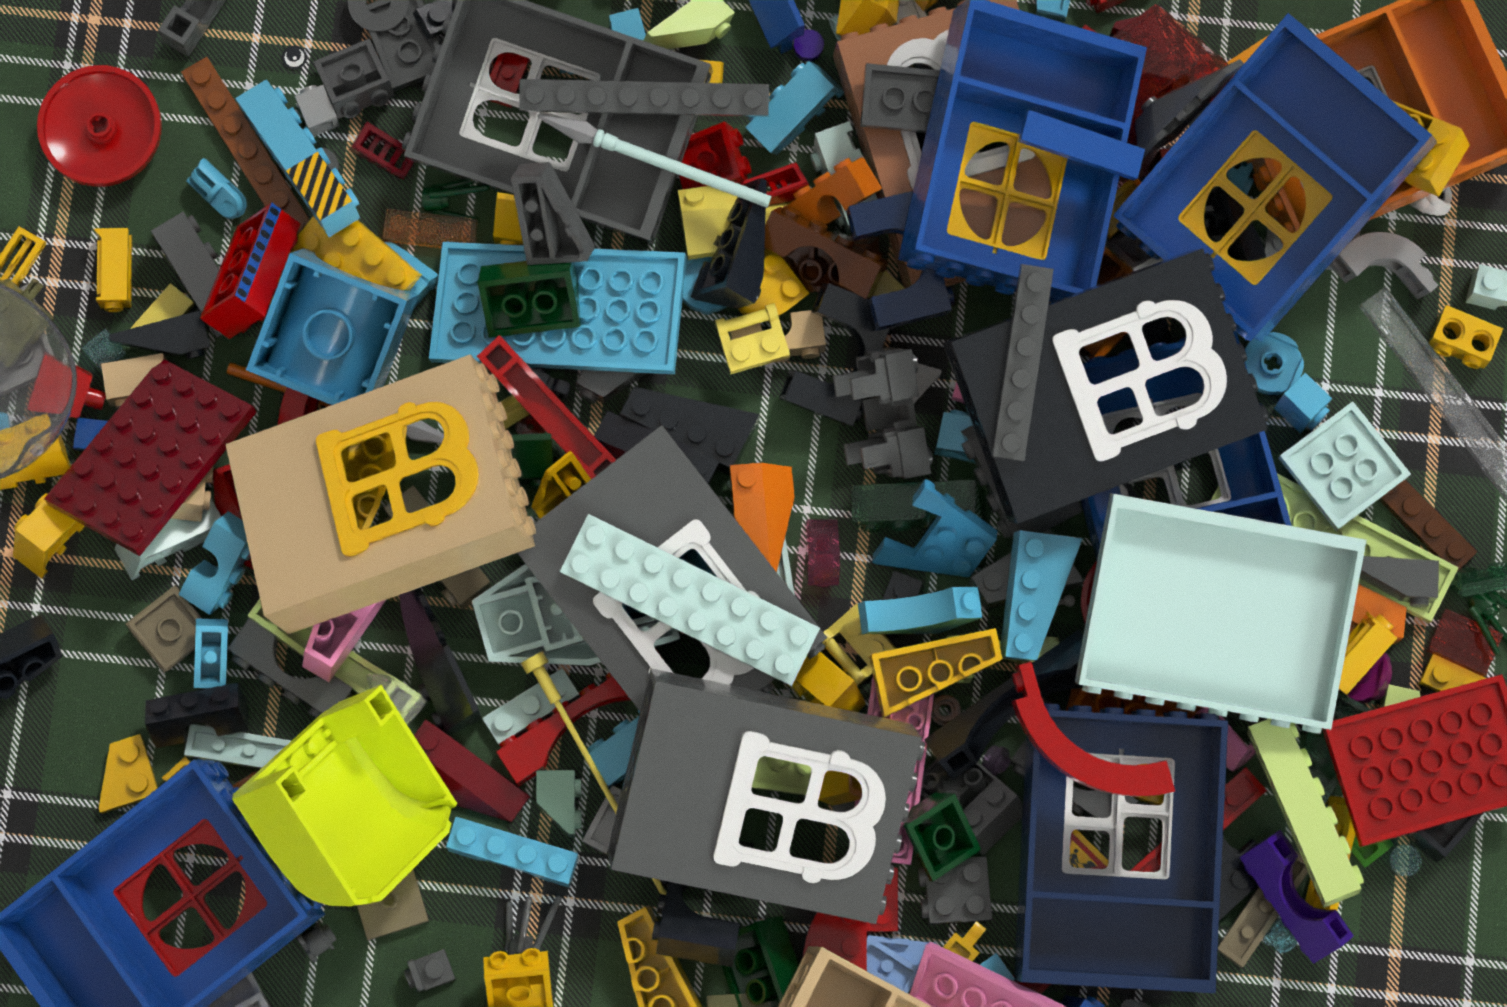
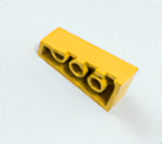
[869,628,1003,718]

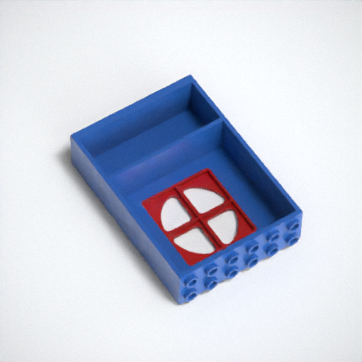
[0,760,325,1007]

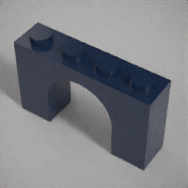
[846,191,955,331]

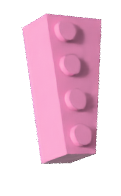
[302,599,387,682]

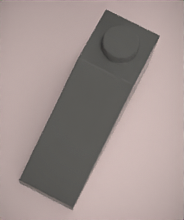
[1360,556,1439,607]

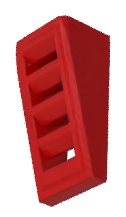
[740,162,809,205]

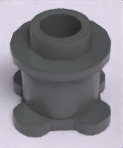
[296,922,337,963]

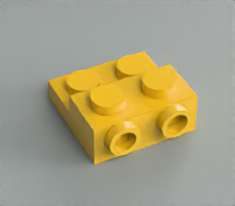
[483,948,554,1007]

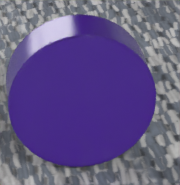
[793,29,824,62]

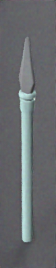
[537,114,772,208]

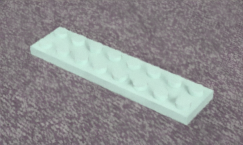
[560,514,820,686]

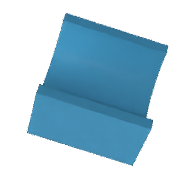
[246,248,419,405]

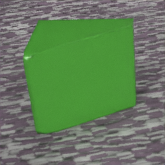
[1351,835,1393,868]

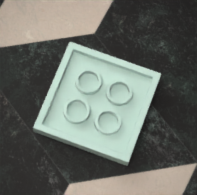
[1278,401,1411,531]

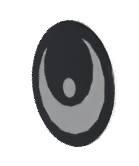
[282,45,307,69]

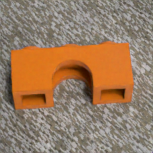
[787,157,882,225]

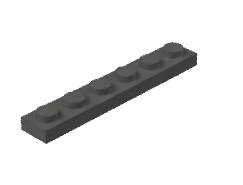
[991,264,1054,461]

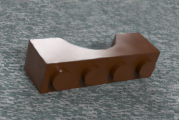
[764,206,889,299]

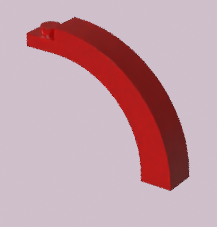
[1011,662,1175,797]

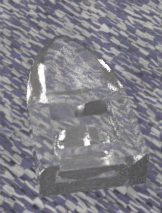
[367,674,427,726]

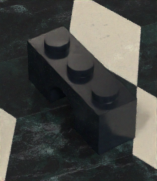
[145,683,249,748]

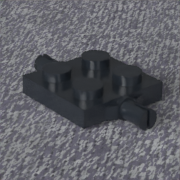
[1219,838,1258,921]

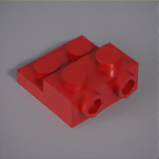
[679,121,751,189]

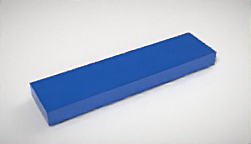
[1018,110,1145,181]

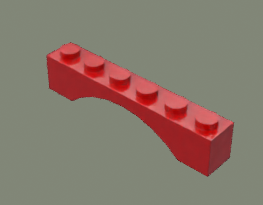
[477,335,616,479]
[496,649,663,787]

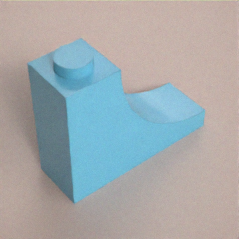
[858,587,982,634]

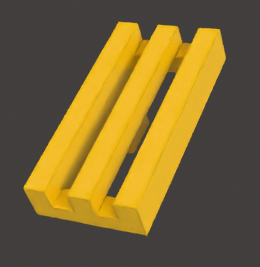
[0,226,46,287]

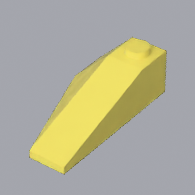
[678,186,793,260]

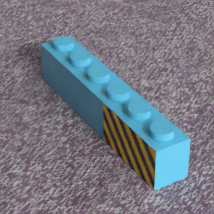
[235,79,360,237]

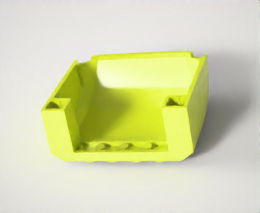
[232,685,457,906]

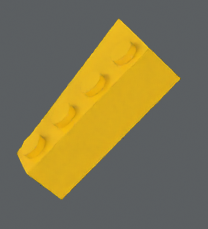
[617,906,702,1007]

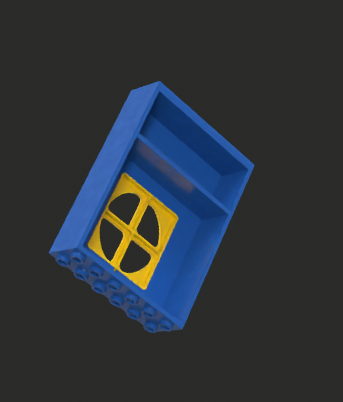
[898,0,1147,302]
[1113,13,1437,342]

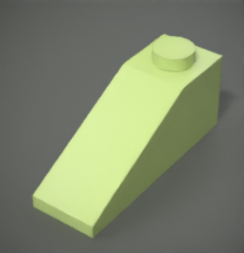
[644,0,735,49]

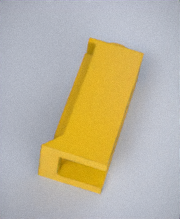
[93,228,132,312]
[1339,612,1397,695]

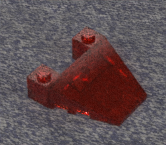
[1112,4,1231,146]

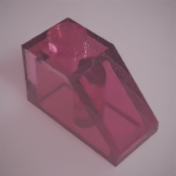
[806,519,840,587]

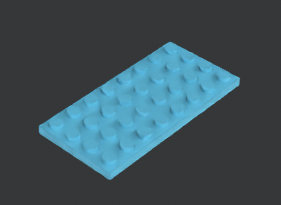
[429,242,687,374]

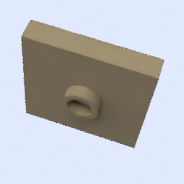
[125,585,202,674]
[357,869,429,941]

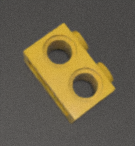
[1427,305,1503,369]

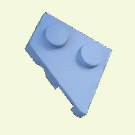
[867,935,938,993]

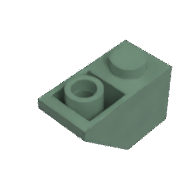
[536,770,582,837]

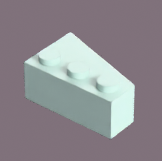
[810,121,877,234]
[115,497,221,581]

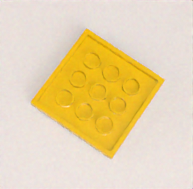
[269,216,422,305]

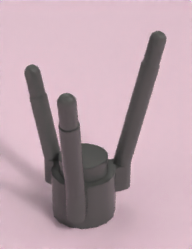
[504,895,562,955]

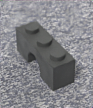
[158,0,226,57]

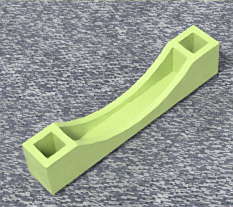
[248,599,424,725]

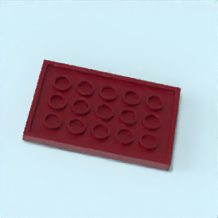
[44,359,257,556]

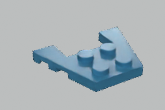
[872,479,997,577]

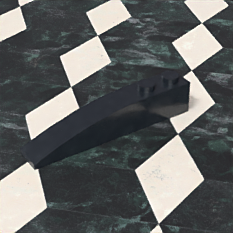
[399,588,482,735]

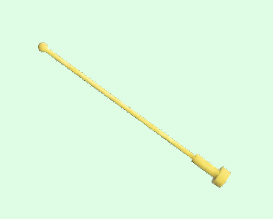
[521,651,667,895]

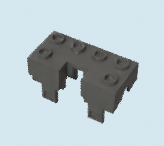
[832,347,933,479]

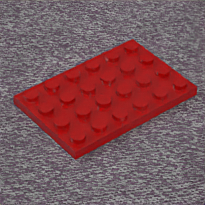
[1322,674,1507,847]

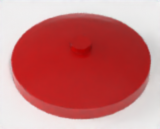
[37,65,162,187]

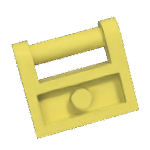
[715,303,790,375]
[822,604,897,686]

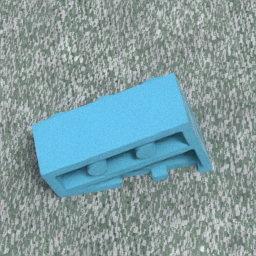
[745,61,844,155]

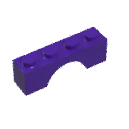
[1239,830,1354,964]

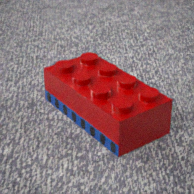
[200,202,301,339]

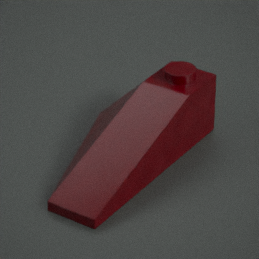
[414,719,530,823]

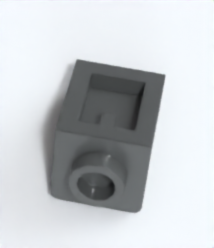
[404,949,456,993]

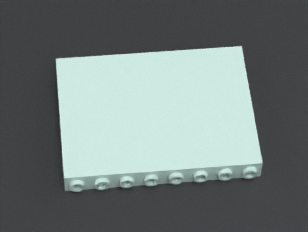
[1075,493,1367,734]

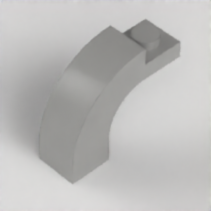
[1330,232,1438,300]

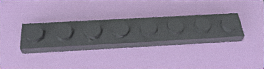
[519,79,769,117]

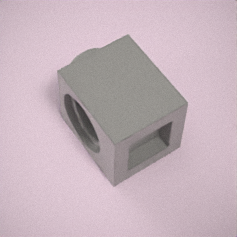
[295,85,339,137]

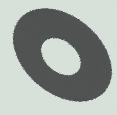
[348,0,409,31]

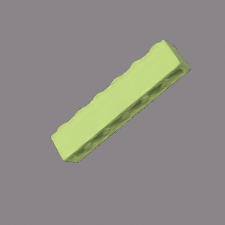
[1247,719,1364,908]

